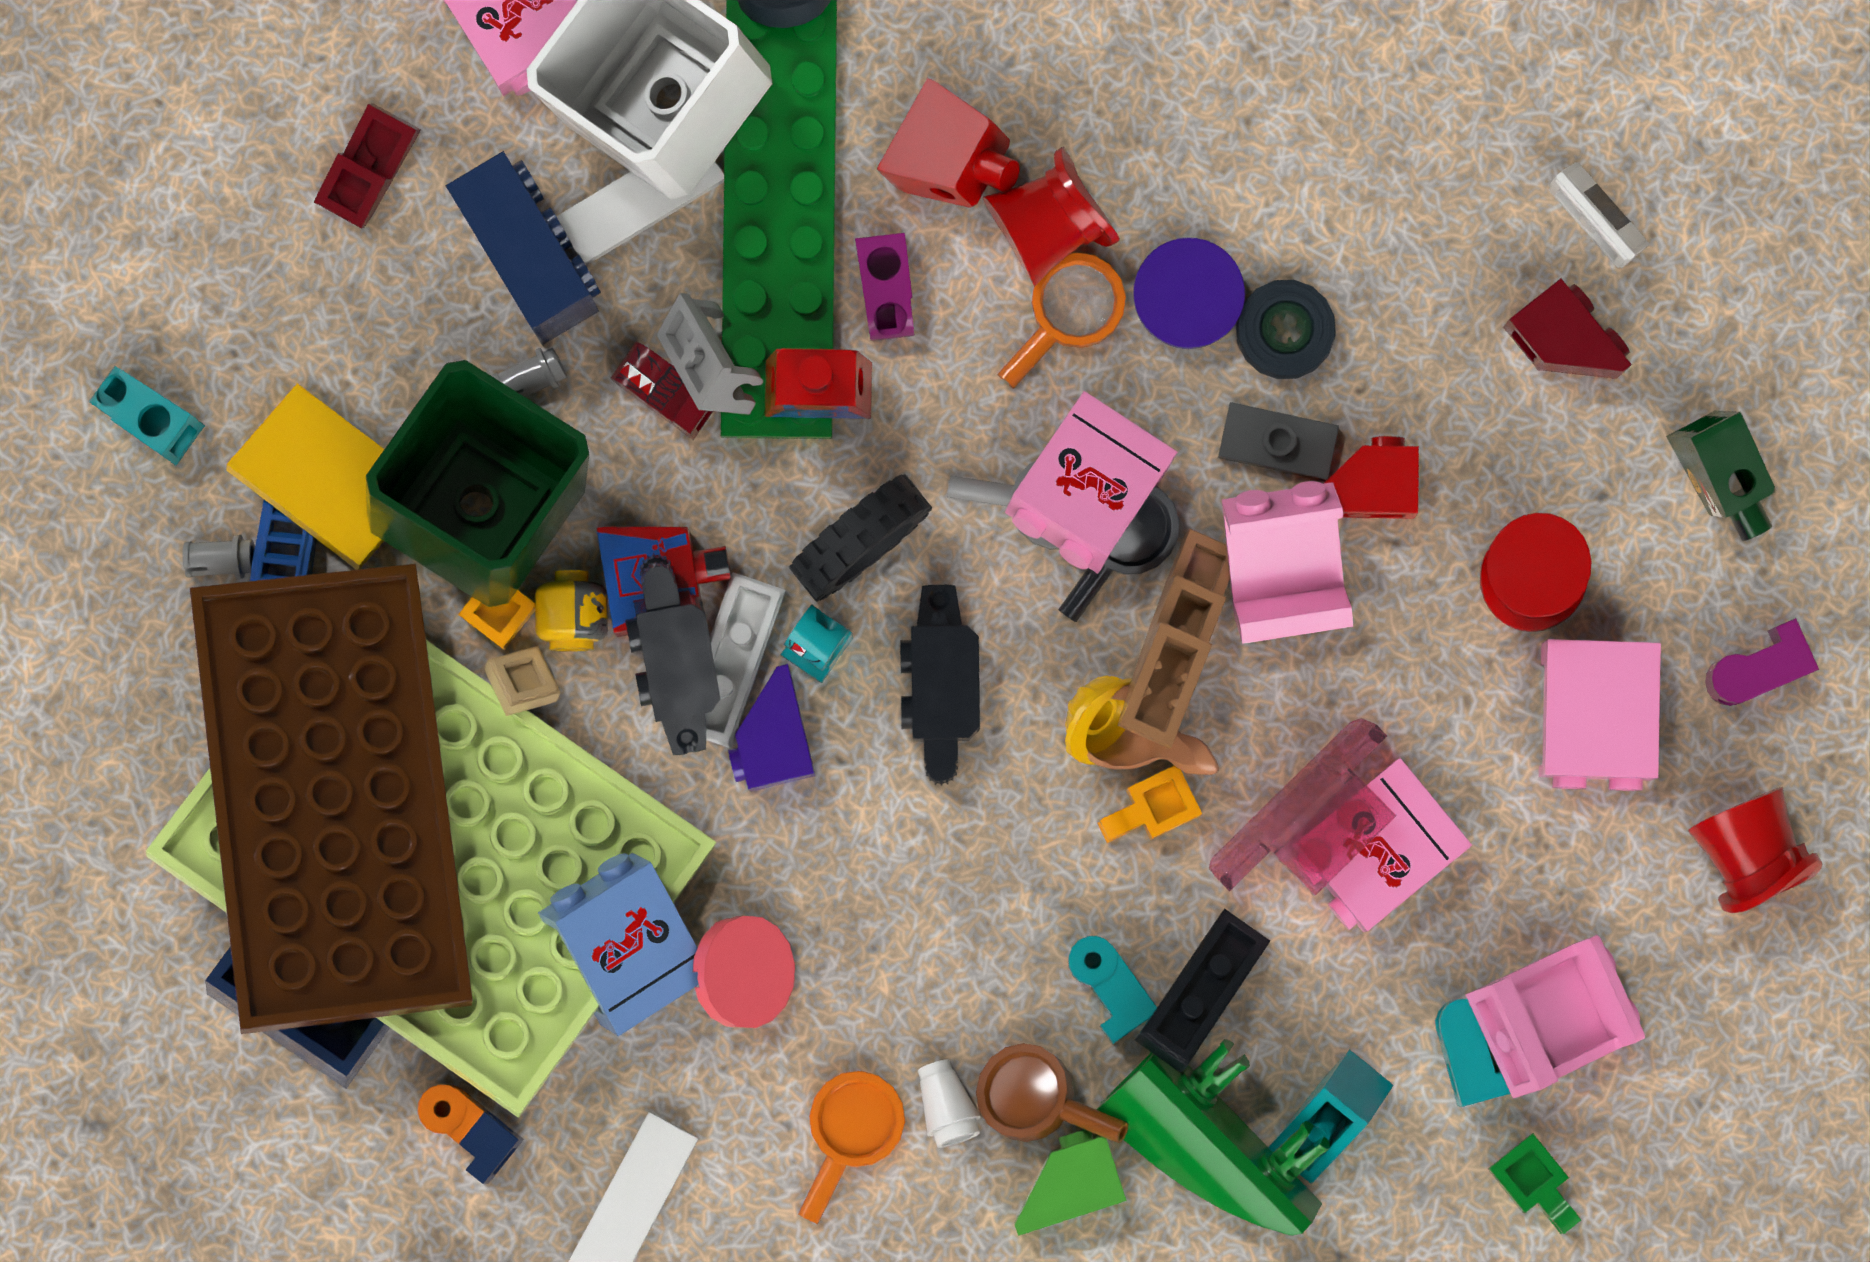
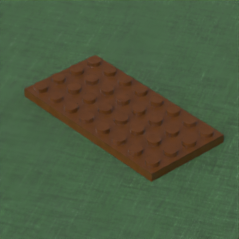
[190,563,473,1034]

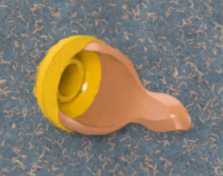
[1065,675,1219,775]

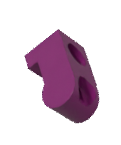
[855,233,915,341]
[1705,618,1819,706]

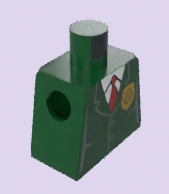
[1666,410,1776,541]

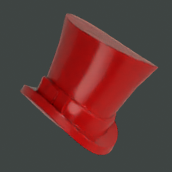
[982,146,1120,287]
[1480,513,1592,632]
[1688,787,1823,913]

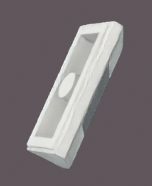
[1548,162,1649,269]

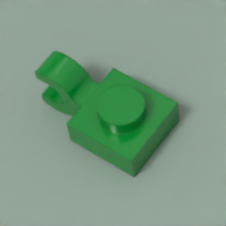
[1488,1133,1581,1234]

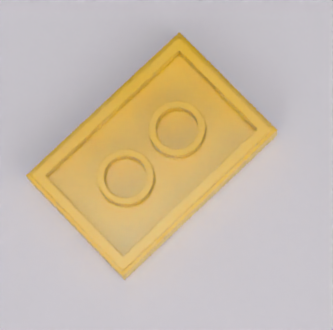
[226,383,384,570]

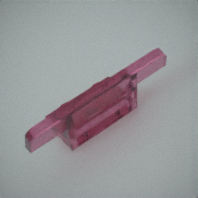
[1209,718,1397,896]

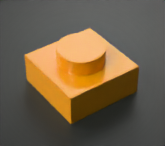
[458,590,535,650]

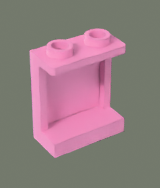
[1539,639,1661,791]
[1465,935,1645,1099]

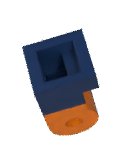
[418,1084,524,1184]

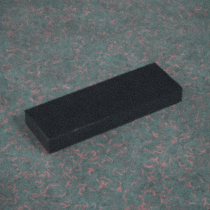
[1135,908,1270,1073]

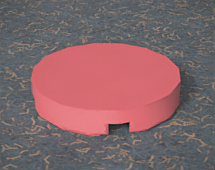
[693,916,795,1028]

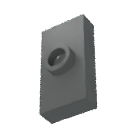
[1218,402,1339,481]

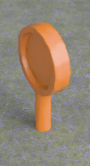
[798,1071,905,1224]

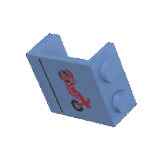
[538,853,699,1036]

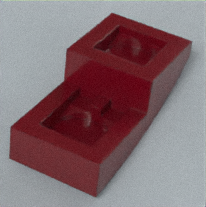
[314,104,421,229]

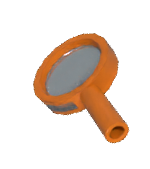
[997,252,1126,389]

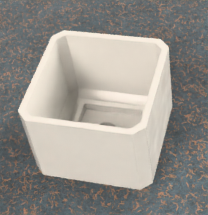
[526,0,772,199]

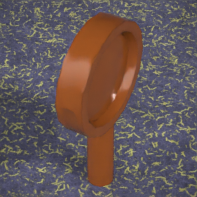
[976,1043,1128,1143]

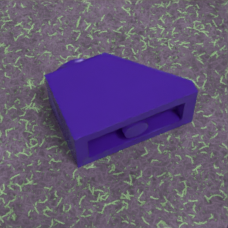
[728,664,816,792]

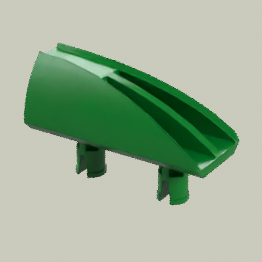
[1096,1039,1330,1236]

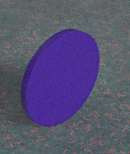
[1133,238,1245,349]

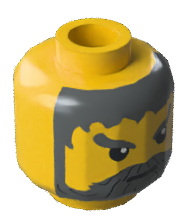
[535,570,608,652]

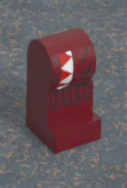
[610,341,714,440]

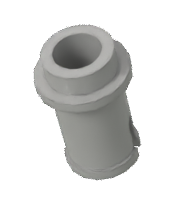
[492,348,567,397]
[183,535,255,579]

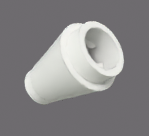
[918,1059,981,1148]

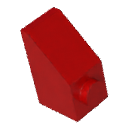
[1323,436,1419,519]

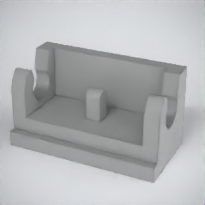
[657,293,763,414]

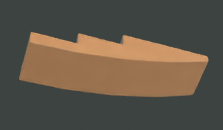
[1118,529,1230,748]

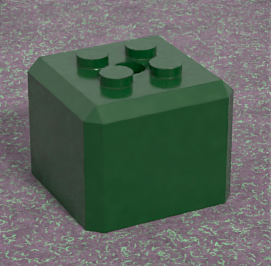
[366,360,589,607]

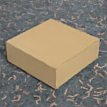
[484,646,561,716]

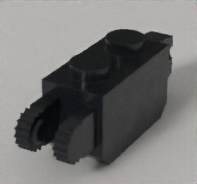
[625,553,720,755]
[900,584,980,786]

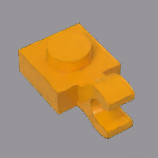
[1097,765,1202,843]

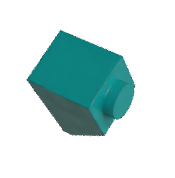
[1268,1049,1394,1184]

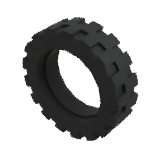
[789,474,932,602]

